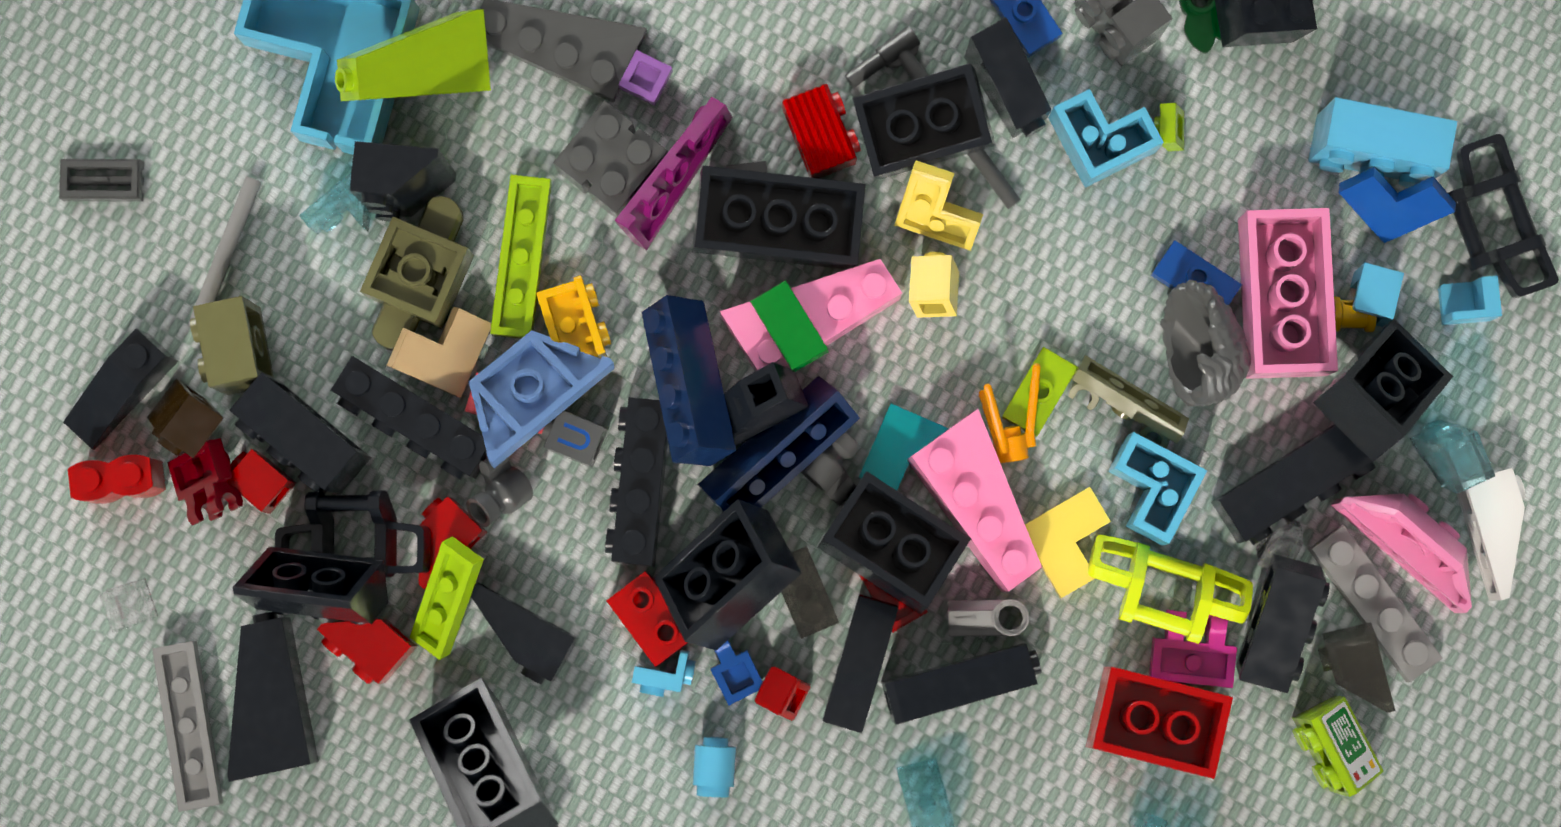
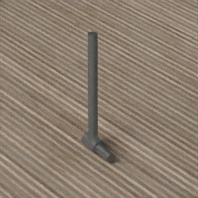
[845,27,1021,209]

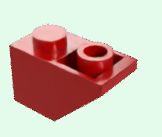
[316,619,417,684]

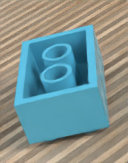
[1308,97,1458,187]

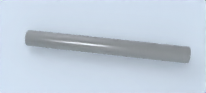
[187,176,261,327]

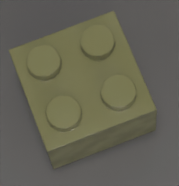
[190,296,274,395]

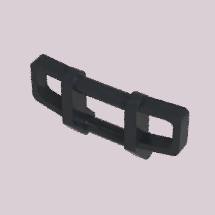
[1448,134,1559,298]
[275,490,431,578]

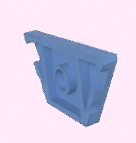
[469,330,615,468]

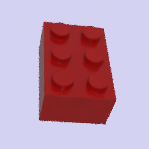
[1085,666,1233,779]

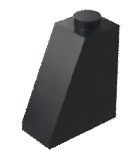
[964,17,1051,138]

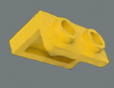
[536,275,611,358]

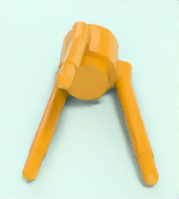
[979,363,1041,463]

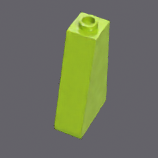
[335,9,491,101]

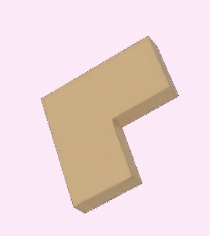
[386,307,491,398]

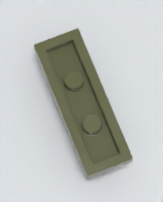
[1069,355,1189,449]

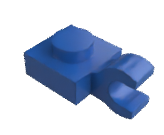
[710,640,763,706]

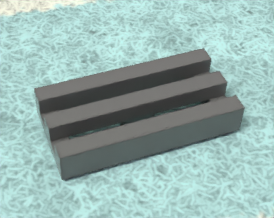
[59,159,144,202]

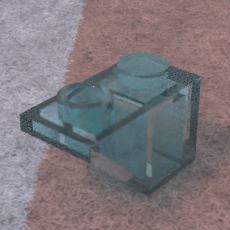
[1410,419,1495,494]

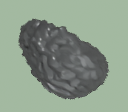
[1160,280,1251,407]

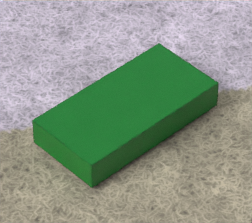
[750,280,829,373]

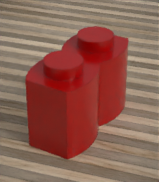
[68,454,166,504]

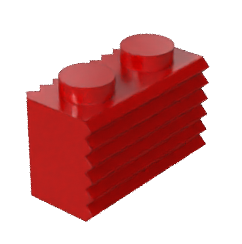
[782,84,861,179]

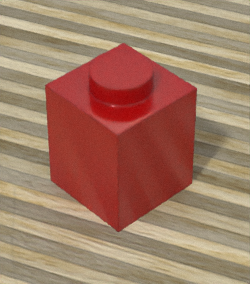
[227,449,297,514]

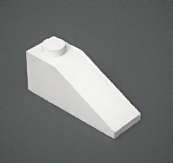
[1454,468,1525,601]

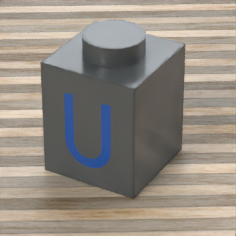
[541,411,608,468]

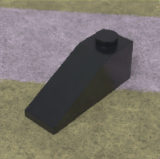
[63,328,178,450]
[471,581,579,685]

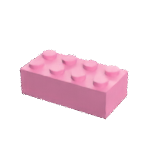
[1238,208,1338,379]

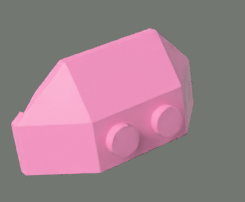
[1331,494,1472,613]

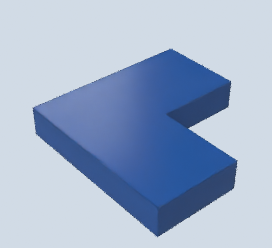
[1338,167,1456,243]

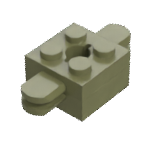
[360,196,474,351]

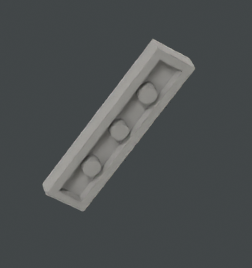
[1308,525,1443,682]
[152,641,223,812]

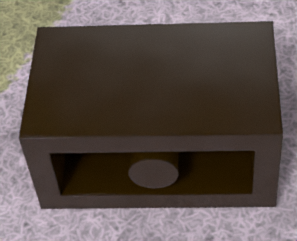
[147,378,224,458]

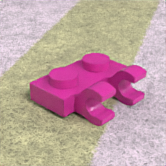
[1149,610,1237,688]

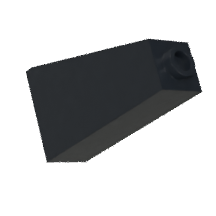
[227,612,319,782]
[881,643,1042,725]

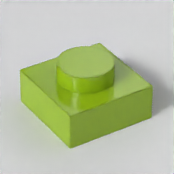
[1154,103,1184,152]

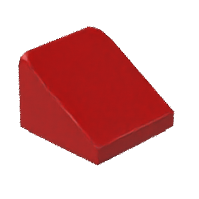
[755,667,811,721]

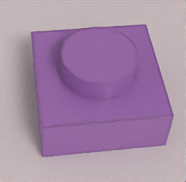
[618,50,673,106]

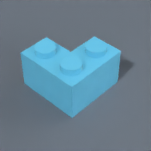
[1048,89,1164,188]
[1108,432,1207,546]

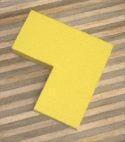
[894,160,983,251]
[1025,487,1111,598]

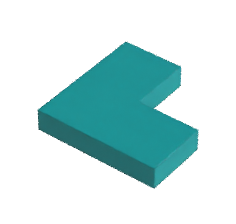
[858,403,949,490]

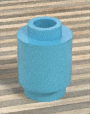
[693,737,736,797]

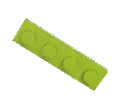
[490,174,552,339]

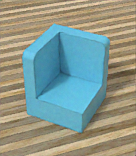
[1350,262,1404,327]
[1438,276,1502,325]

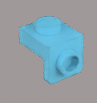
[632,650,696,697]

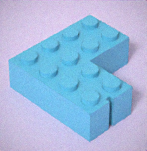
[234,0,420,155]

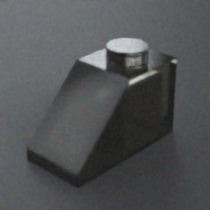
[1318,622,1396,713]

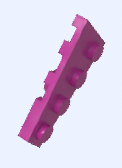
[614,97,733,251]

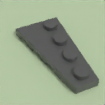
[480,0,647,103]

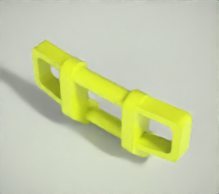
[1088,534,1253,644]

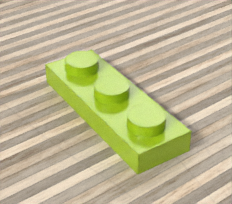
[409,536,484,660]

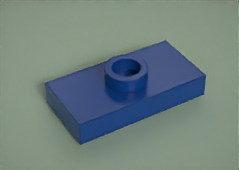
[990,0,1063,58]
[1151,240,1242,305]

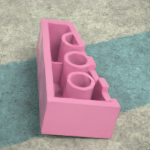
[720,259,902,372]
[907,409,1042,592]

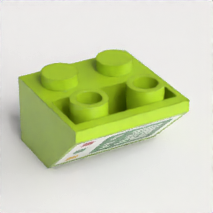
[1292,695,1384,797]

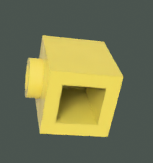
[909,252,959,318]

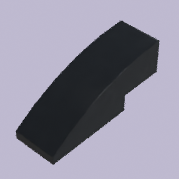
[822,594,898,733]

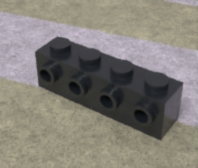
[330,356,488,480]
[605,397,668,567]

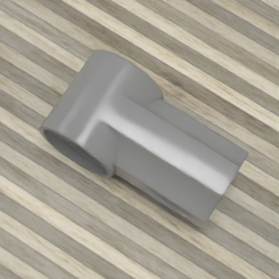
[948,599,1029,636]

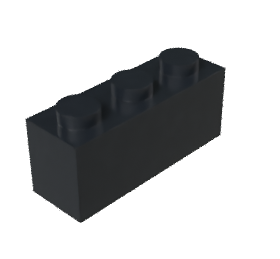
[1236,554,1330,693]

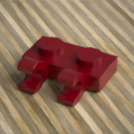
[167,438,243,525]

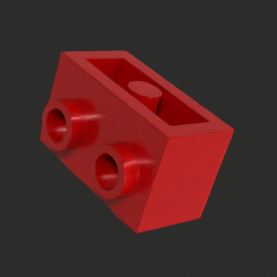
[606,571,688,667]

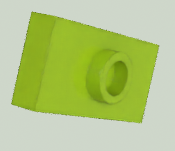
[1001,347,1078,438]

